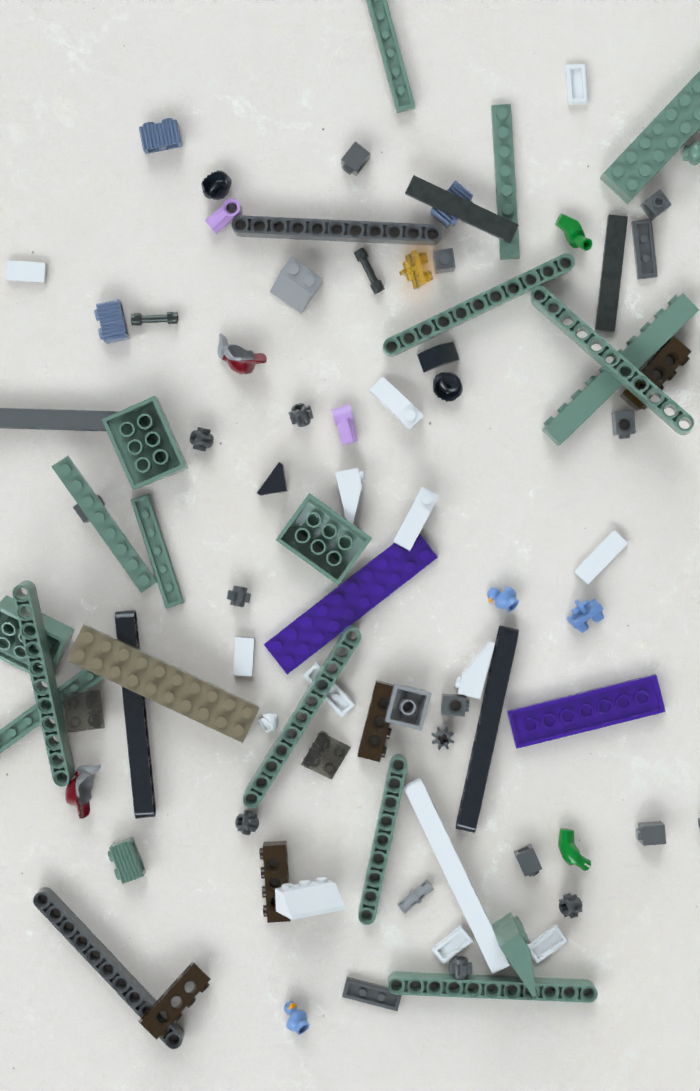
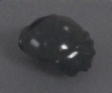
[201,170,232,200]
[433,372,463,402]

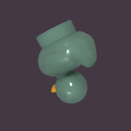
[683,141,700,166]

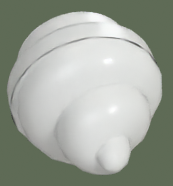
[258,713,278,733]

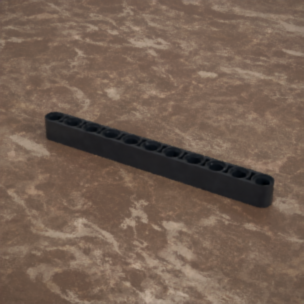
[115,610,156,819]
[455,625,519,833]

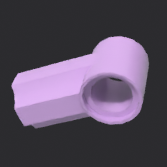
[205,199,242,234]
[331,404,358,445]

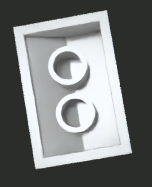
[275,877,345,920]

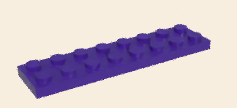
[507,674,666,749]

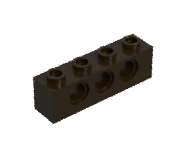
[620,336,692,411]
[357,680,394,762]
[259,841,291,923]
[138,962,210,1040]

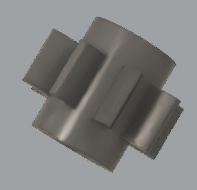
[289,403,314,427]
[190,427,214,452]
[227,586,251,607]
[431,726,454,750]
[235,810,259,835]
[559,893,583,919]
[449,956,472,980]

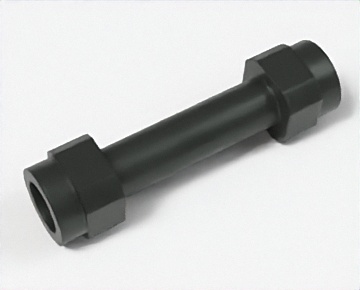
[354,248,385,294]
[131,312,178,326]

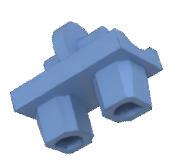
[566,599,604,633]

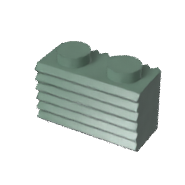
[108,837,146,884]

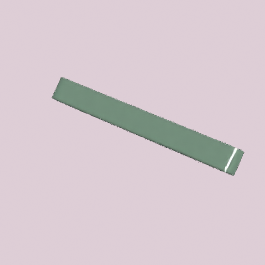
[358,754,407,925]

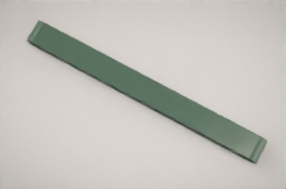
[383,253,575,357]
[531,286,694,435]
[13,580,75,787]
[243,625,361,808]
[388,972,598,1003]

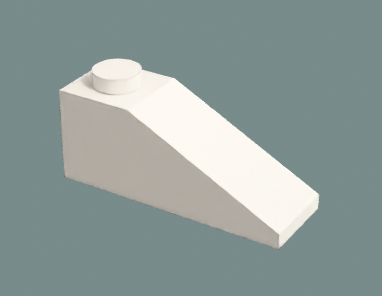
[369,377,424,431]
[335,468,365,524]
[393,487,439,551]
[454,641,495,699]

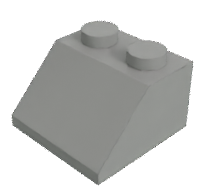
[270,257,323,314]
[385,684,432,731]

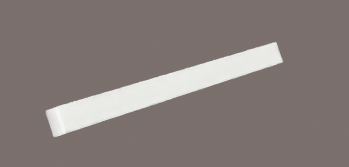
[403,777,510,974]

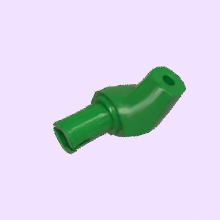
[555,213,592,251]
[558,828,591,871]

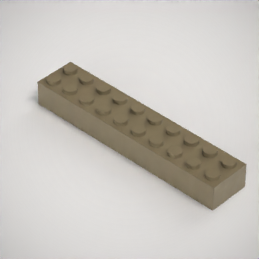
[66,624,260,743]

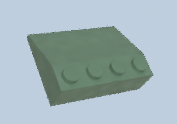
[101,396,189,490]
[276,493,372,585]
[0,595,75,674]
[492,912,536,996]

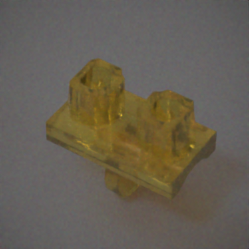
[399,250,433,289]

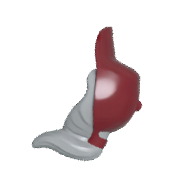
[218,333,267,374]
[65,765,101,819]

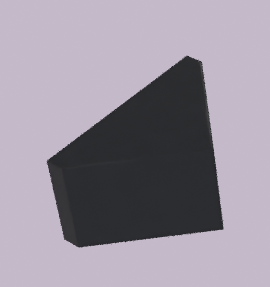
[417,342,460,373]
[257,462,288,496]

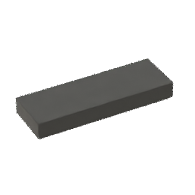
[631,219,657,280]
[342,977,402,1011]

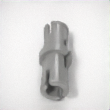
[397,879,434,914]

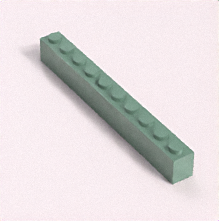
[542,293,699,446]

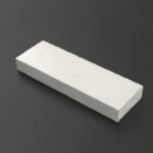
[574,530,628,584]
[303,662,356,718]

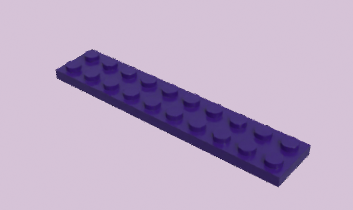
[264,533,438,674]

